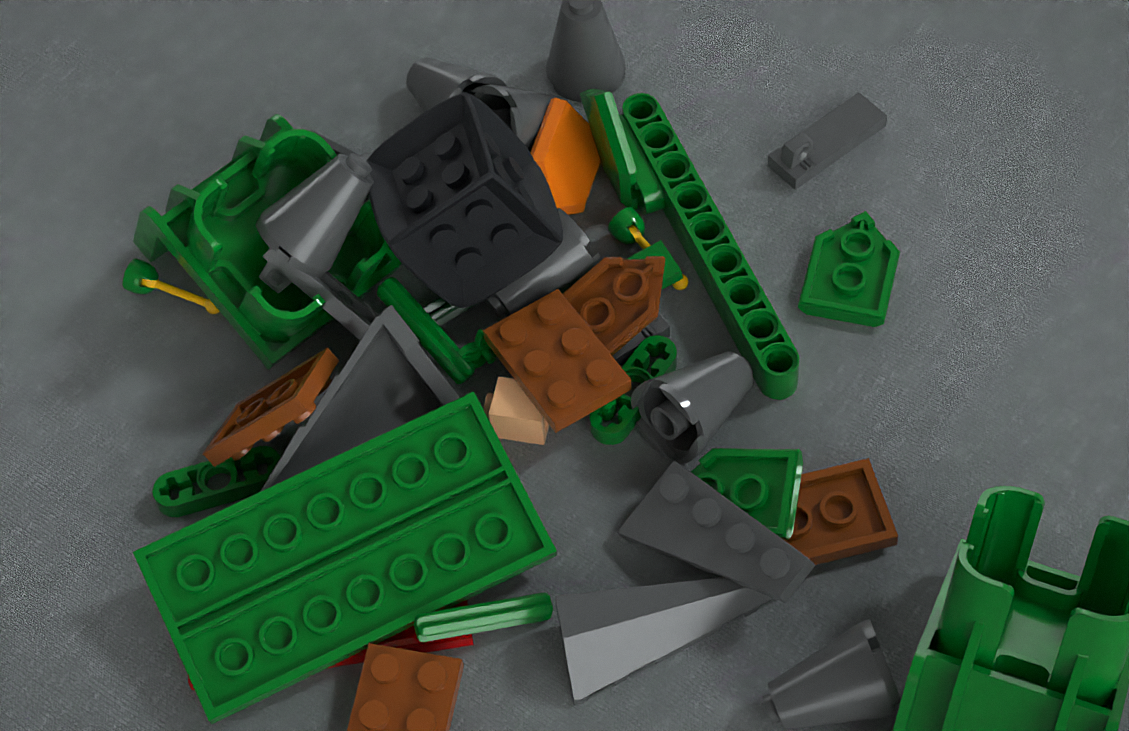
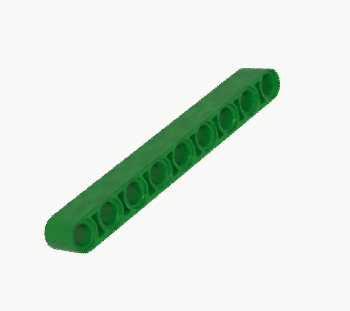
[622,93,800,400]

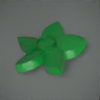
[457,329,497,369]

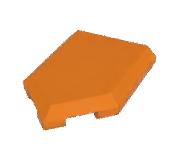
[530,98,601,215]

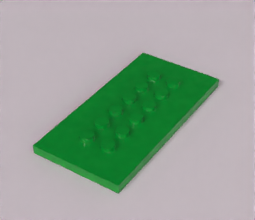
[133,391,557,725]

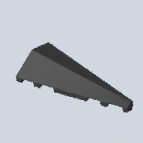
[555,577,773,705]

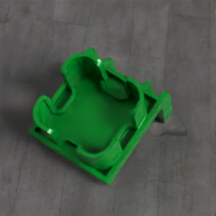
[133,114,402,370]
[893,486,1129,731]

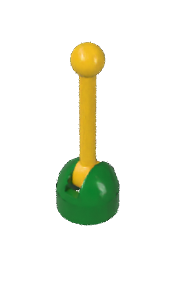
[608,207,689,290]
[122,258,220,314]

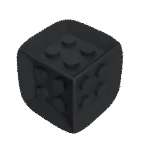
[366,92,563,308]

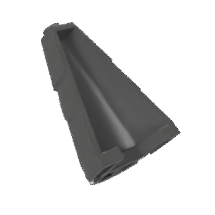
[260,305,460,492]

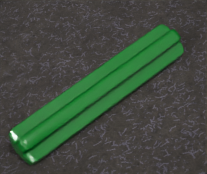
[377,277,476,384]
[414,592,553,642]

